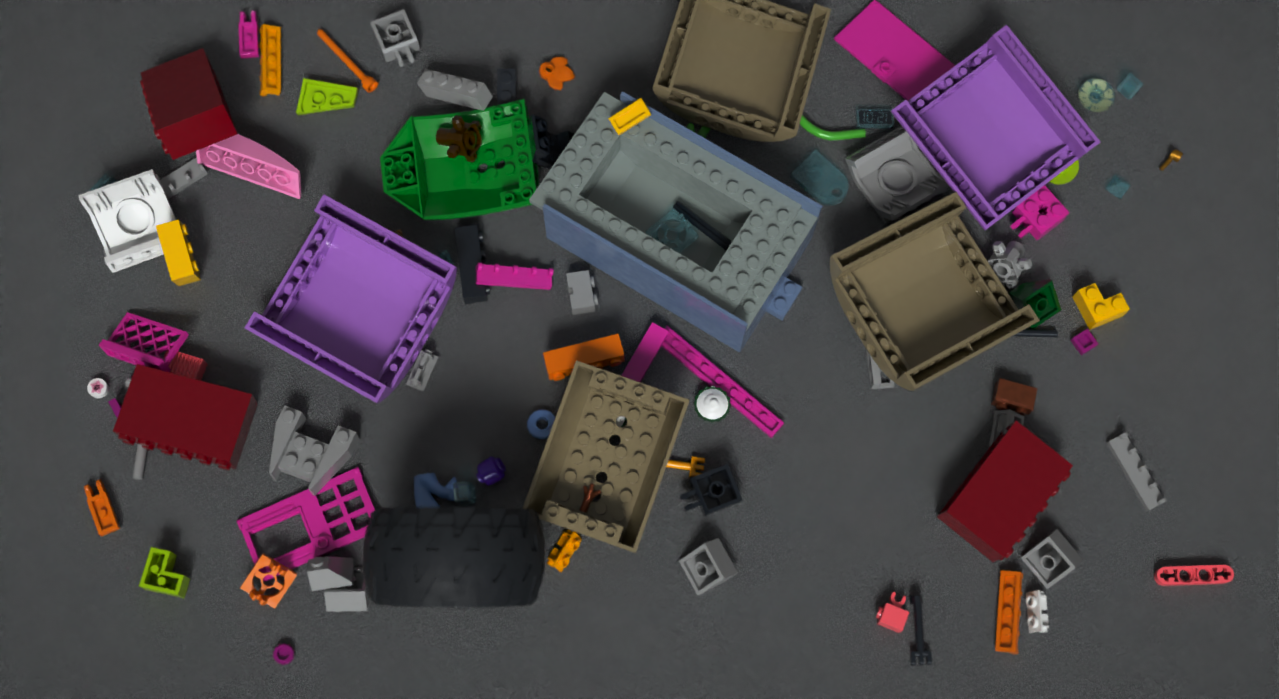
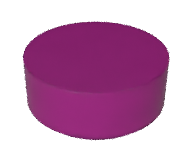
[273,644,295,665]

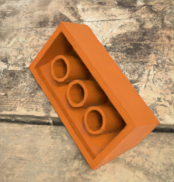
[543,334,625,381]

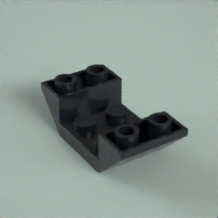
[528,114,575,169]

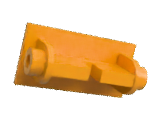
[547,530,582,572]

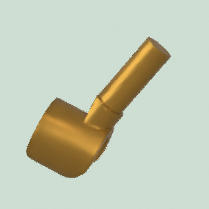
[1159,149,1183,171]

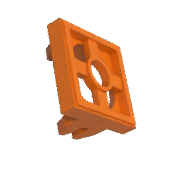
[240,553,297,609]

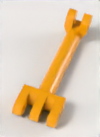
[666,456,705,477]

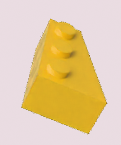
[156,219,201,286]

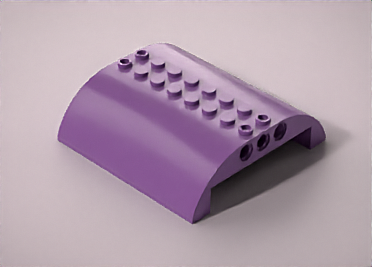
[891,25,1100,230]
[245,195,457,404]

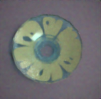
[1079,78,1115,112]

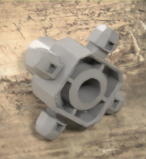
[987,241,1032,289]

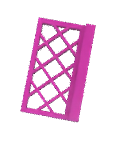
[99,312,189,372]

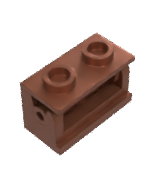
[991,378,1038,416]

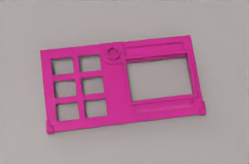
[237,467,375,582]

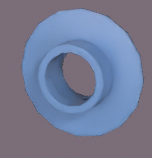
[527,409,556,439]

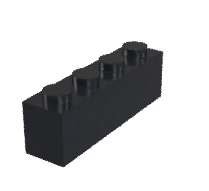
[455,225,490,304]

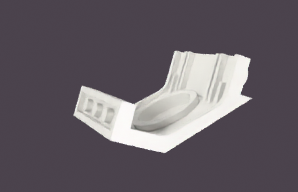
[78,169,176,273]

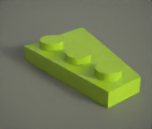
[296,78,358,115]

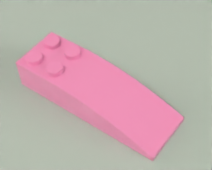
[196,134,301,199]

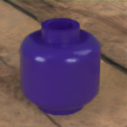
[476,456,506,486]

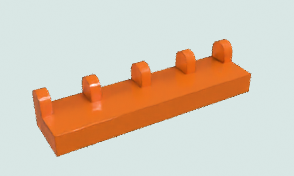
[995,571,1023,654]

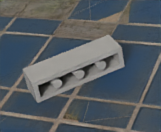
[417,69,493,111]

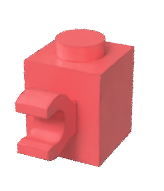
[876,592,909,633]

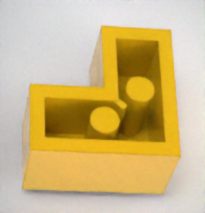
[1072,283,1130,330]

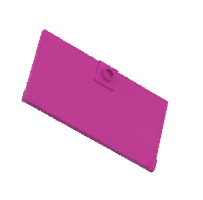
[834,0,955,101]

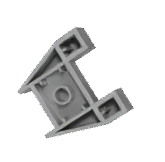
[269,405,360,496]

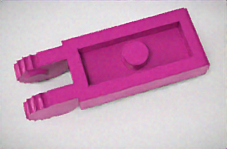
[239,11,259,59]

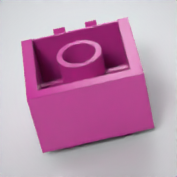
[1010,185,1070,240]

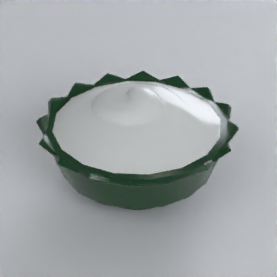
[693,386,731,423]

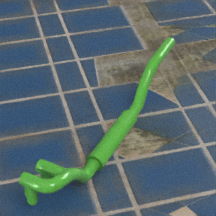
[687,114,866,140]

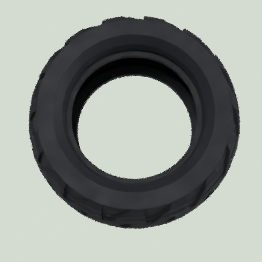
[362,507,545,608]

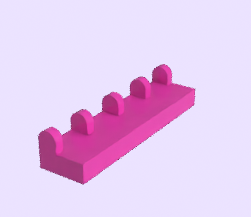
[476,262,554,290]

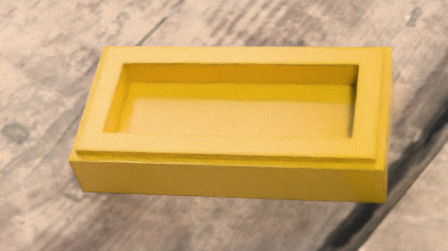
[608,98,652,136]

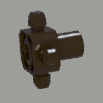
[436,115,482,163]

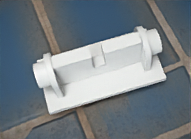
[1026,590,1049,633]

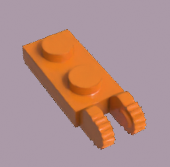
[84,479,120,537]

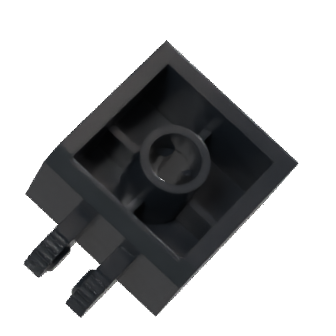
[680,464,743,517]

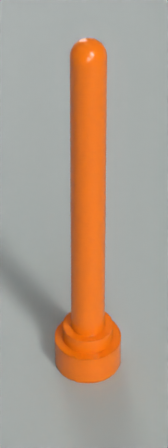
[317,29,378,93]

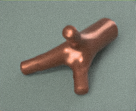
[579,483,601,513]

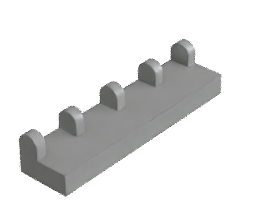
[160,157,208,199]
[1107,432,1167,512]

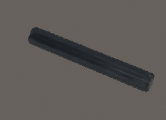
[673,201,732,251]

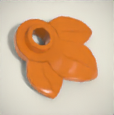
[539,57,575,90]

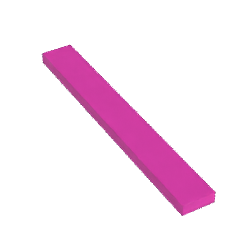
[661,325,784,438]

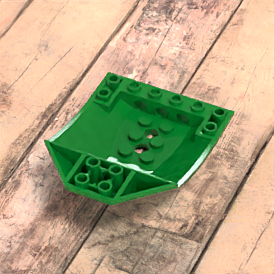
[380,99,540,220]

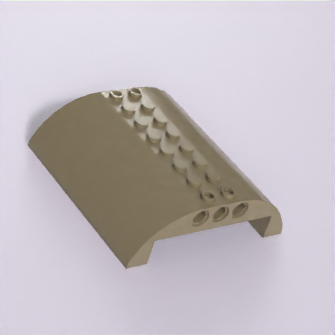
[652,0,831,142]
[830,192,1040,391]

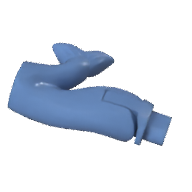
[414,473,463,507]

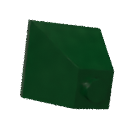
[1008,279,1061,329]

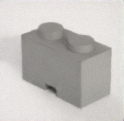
[566,270,598,315]

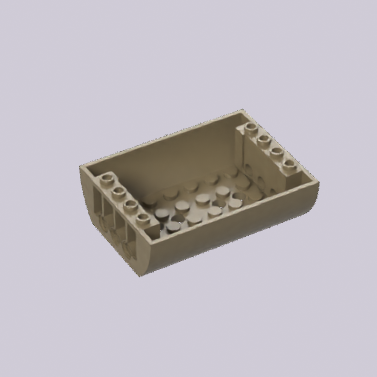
[523,360,690,553]

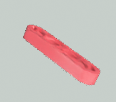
[1154,565,1234,586]

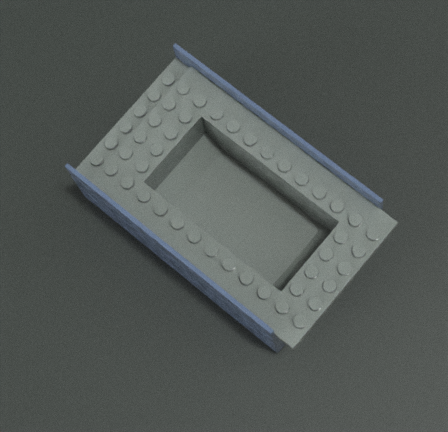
[529,91,823,353]

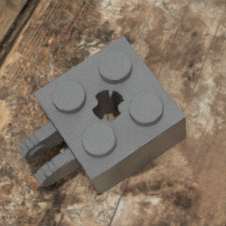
[370,9,420,67]

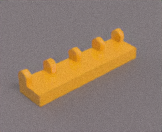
[260,24,281,96]

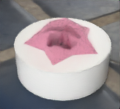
[87,378,109,399]

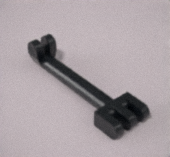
[909,596,932,666]

